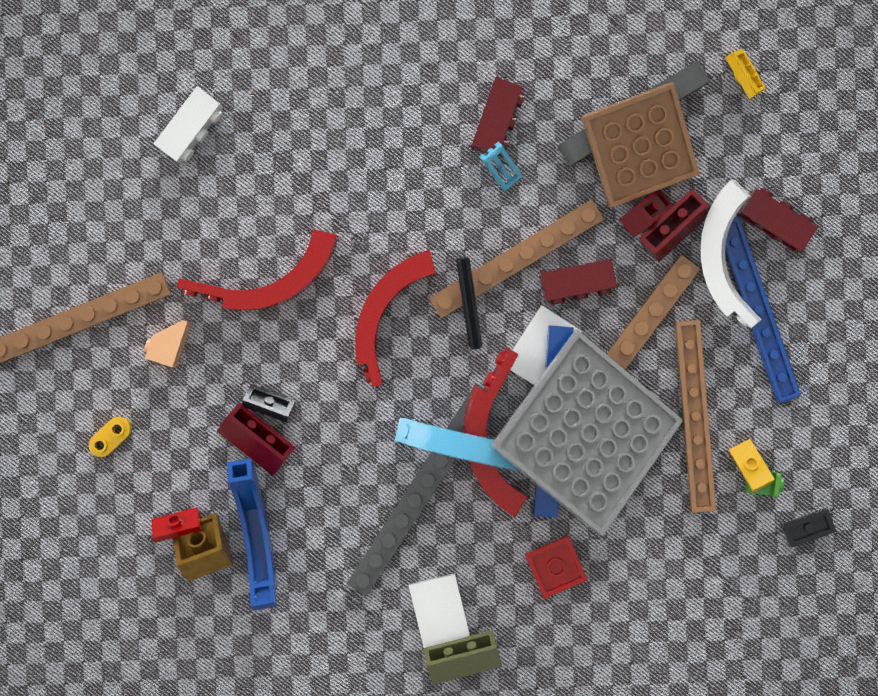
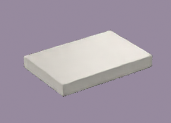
[511,305,581,385]
[409,573,470,648]

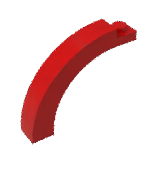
[355,250,436,387]

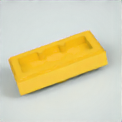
[725,49,766,99]
[729,439,775,492]

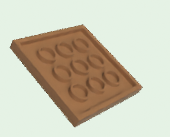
[581,82,700,208]

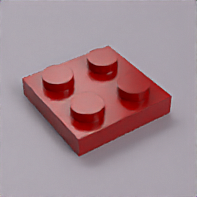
[525,535,588,599]

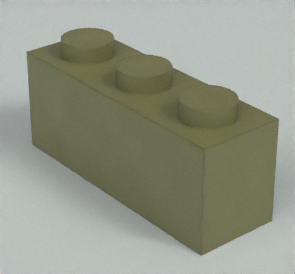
[423,630,502,685]

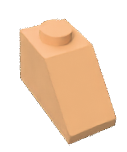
[144,320,192,367]

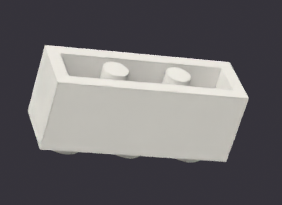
[154,87,224,164]

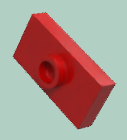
[152,507,202,543]

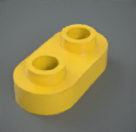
[89,417,132,457]

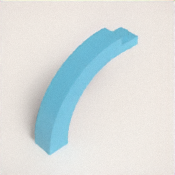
[395,417,520,471]

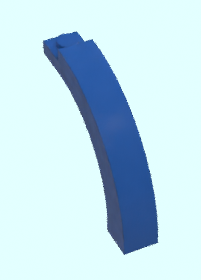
[227,458,277,611]

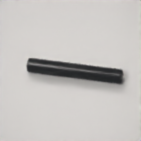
[456,256,482,350]

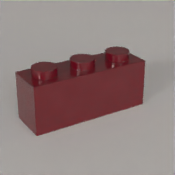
[471,77,525,156]
[736,188,818,253]
[639,189,710,263]
[539,259,617,305]
[217,402,296,476]

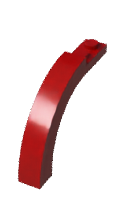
[177,229,339,310]
[463,347,527,517]

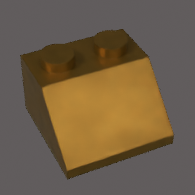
[173,513,233,582]

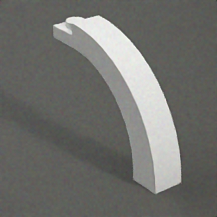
[700,179,762,328]

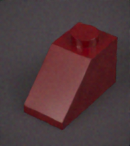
[619,189,674,238]

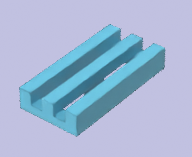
[480,142,523,191]

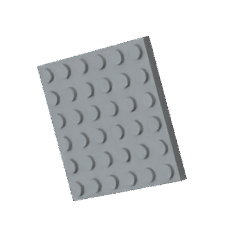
[490,330,683,536]

